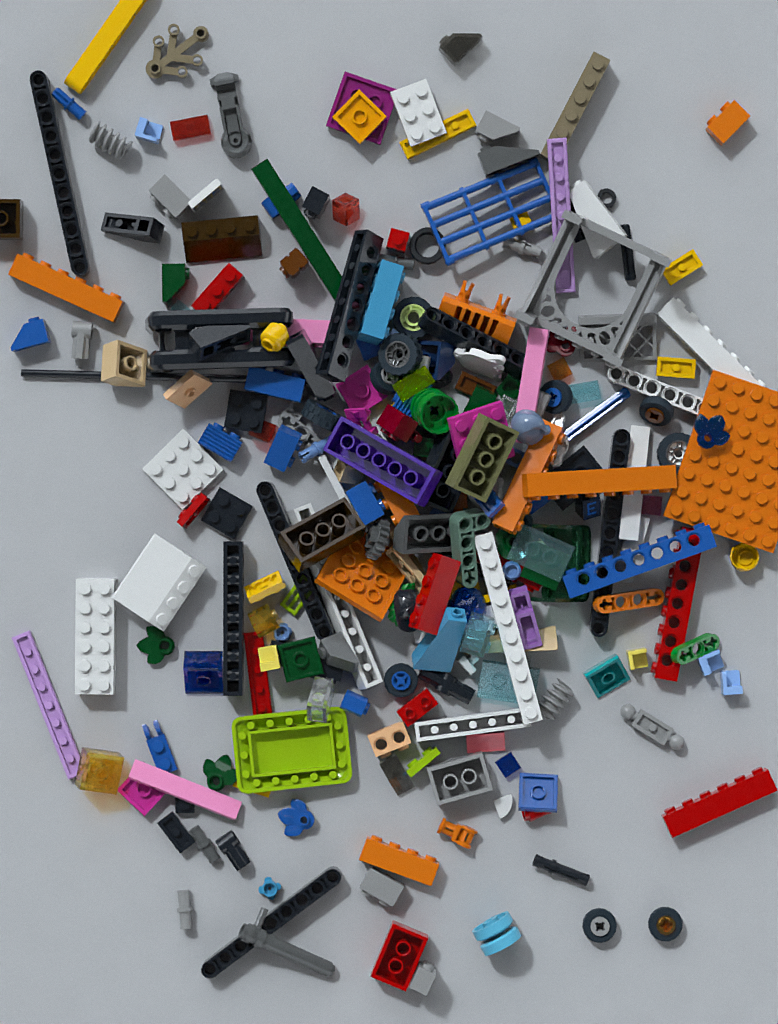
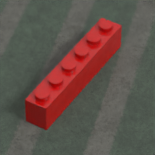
[661,767,778,838]

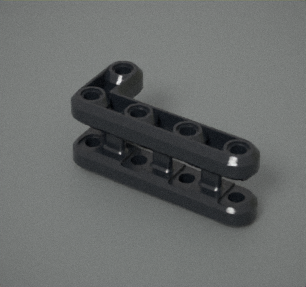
[145,308,295,373]

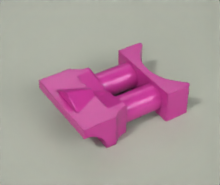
[344,408,378,435]

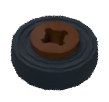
[639,396,674,426]

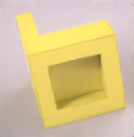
[258,645,281,672]
[626,647,648,670]

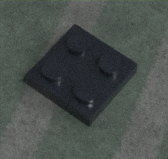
[224,389,269,434]
[201,487,253,539]

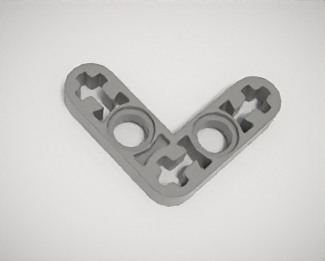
[278,384,322,449]

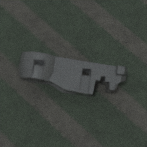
[210,72,252,158]

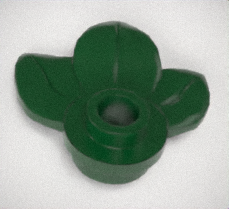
[136,626,175,664]
[203,754,237,791]

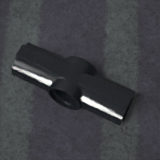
[418,670,476,705]

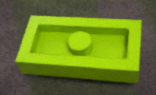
[406,745,441,777]

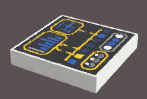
[188,179,224,213]

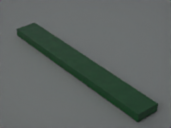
[251,159,342,299]

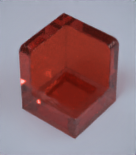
[332,193,360,226]
[248,421,277,443]

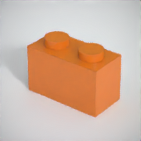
[705,100,750,146]

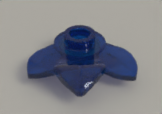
[694,414,730,449]

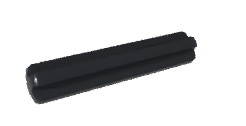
[620,224,636,281]

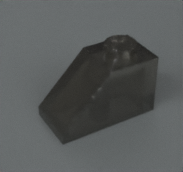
[439,33,483,66]
[379,753,415,795]

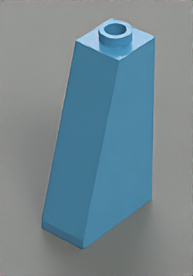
[411,607,467,672]

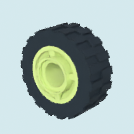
[393,296,432,339]

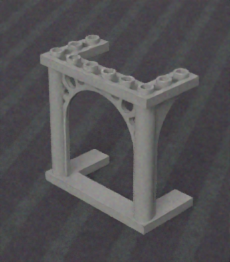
[514,209,672,369]

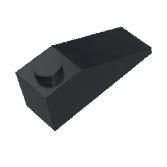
[101,212,165,244]
[188,325,251,361]

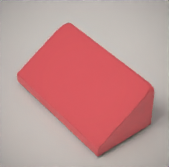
[466,731,505,753]

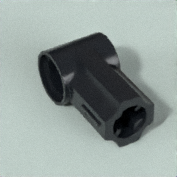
[215,830,251,871]

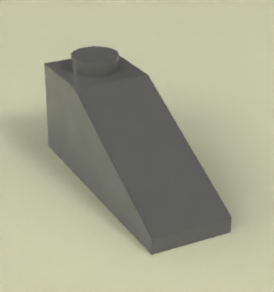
[477,145,540,177]

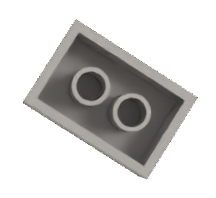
[426,751,493,806]

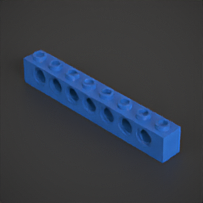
[562,522,717,598]

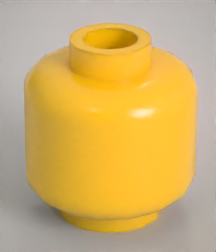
[260,323,289,352]

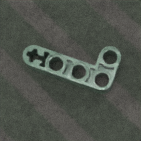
[449,508,491,588]

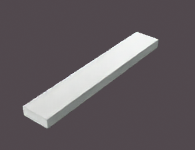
[619,425,650,541]

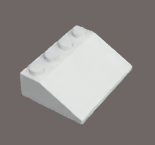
[112,533,207,631]

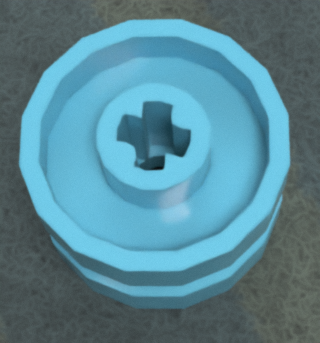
[472,911,522,956]

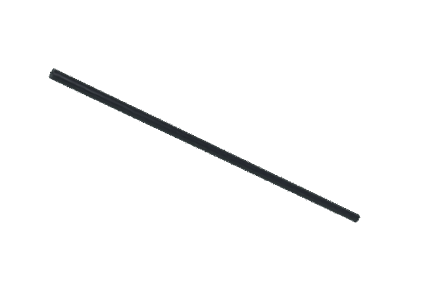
[21,369,308,384]

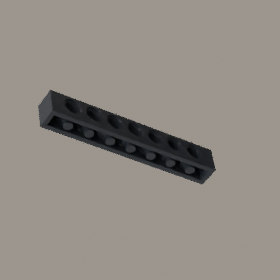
[315,229,384,382]
[223,541,244,696]

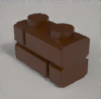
[279,248,309,279]

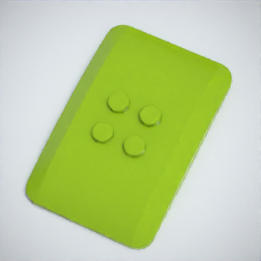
[232,707,352,794]

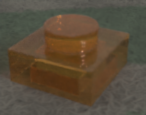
[546,357,573,380]

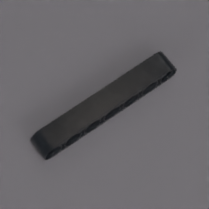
[418,307,525,380]

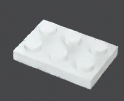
[390,79,447,147]

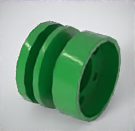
[410,388,459,434]

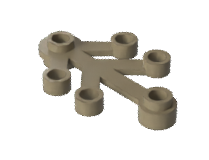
[146,24,209,79]

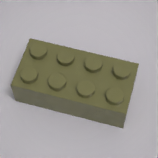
[445,413,520,503]

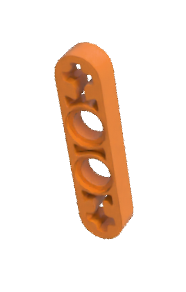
[593,588,664,613]

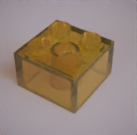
[75,747,124,795]

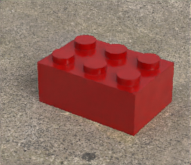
[370,920,428,992]

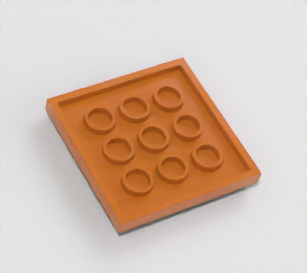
[314,532,405,622]

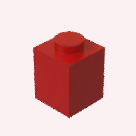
[386,228,410,253]

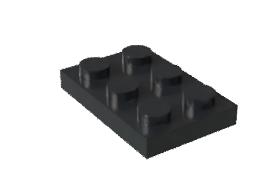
[551,445,603,511]

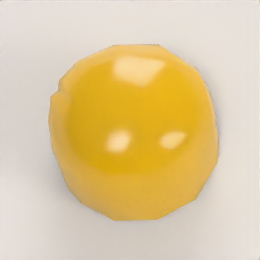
[729,543,759,572]

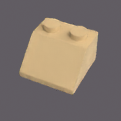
[101,340,147,387]

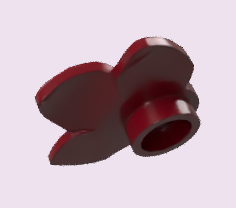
[546,326,577,357]

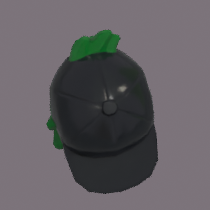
[388,583,418,633]

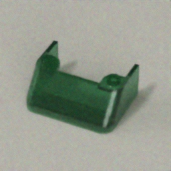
[530,524,591,602]

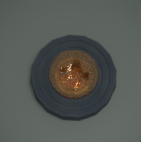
[648,907,683,941]

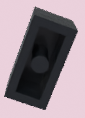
[302,186,330,220]

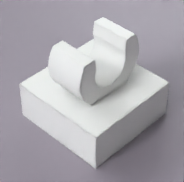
[457,654,479,675]

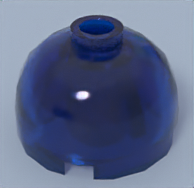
[448,586,487,625]

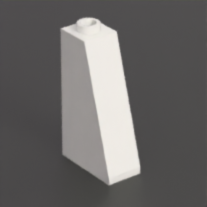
[570,180,628,259]

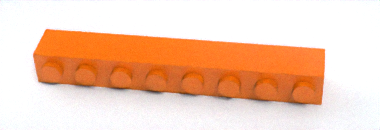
[522,465,677,501]

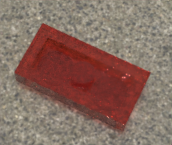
[170,115,211,142]

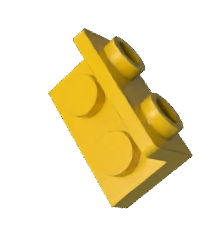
[244,571,286,604]

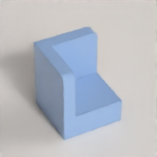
[135,117,163,144]
[697,649,724,676]
[720,670,743,695]

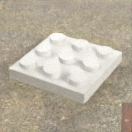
[142,429,224,510]

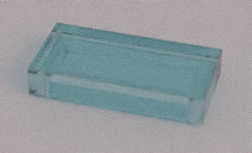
[569,380,601,404]

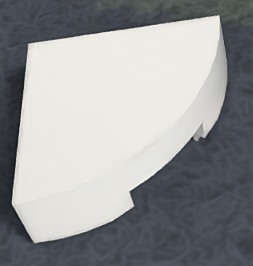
[493,793,512,819]

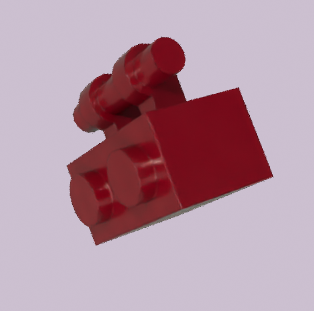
[376,404,422,443]

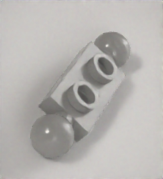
[620,704,684,750]

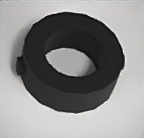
[597,188,616,208]

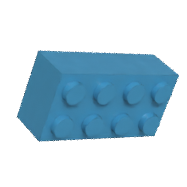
[357,259,405,346]

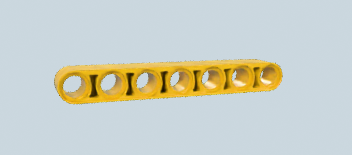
[64,0,147,95]

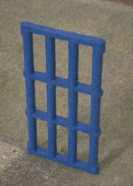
[420,157,552,266]

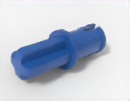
[51,88,87,120]

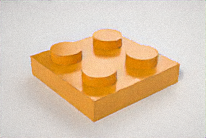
[332,90,387,144]

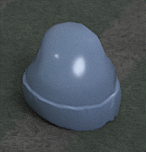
[511,409,551,445]

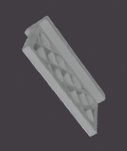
[578,313,657,363]

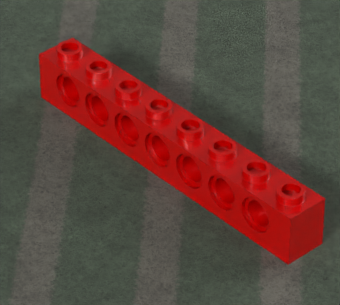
[650,526,701,682]

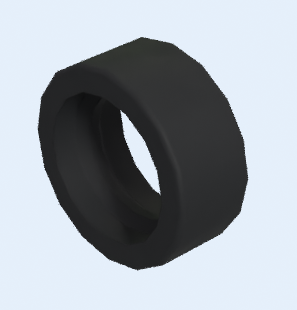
[409,227,446,265]

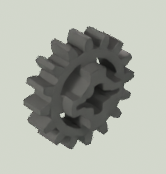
[365,518,390,560]

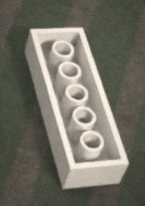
[75,578,117,695]

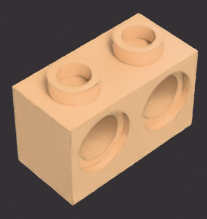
[367,720,412,759]

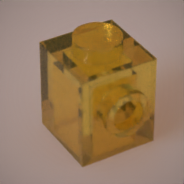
[247,603,280,638]

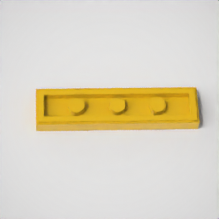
[399,109,476,160]

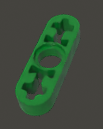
[671,633,720,665]

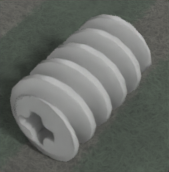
[89,121,133,160]
[538,678,574,720]

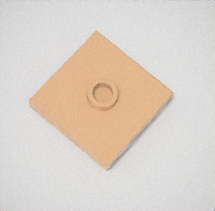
[163,370,212,408]

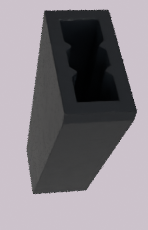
[285,329,336,402]

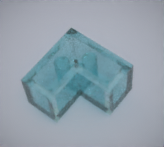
[459,611,497,658]

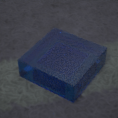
[495,751,521,778]

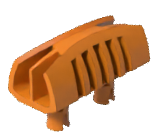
[439,280,517,345]

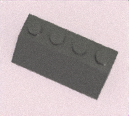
[393,513,464,554]

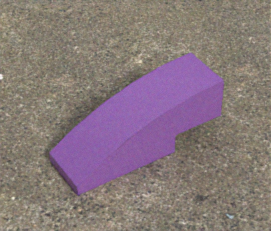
[508,585,543,650]

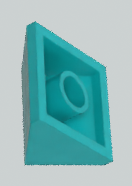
[583,654,630,698]

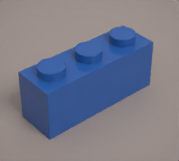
[244,368,307,403]

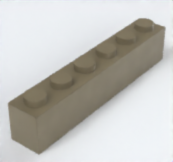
[539,51,611,161]

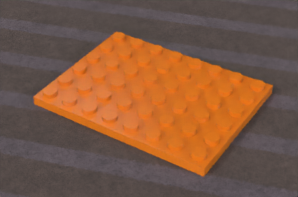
[663,370,778,553]

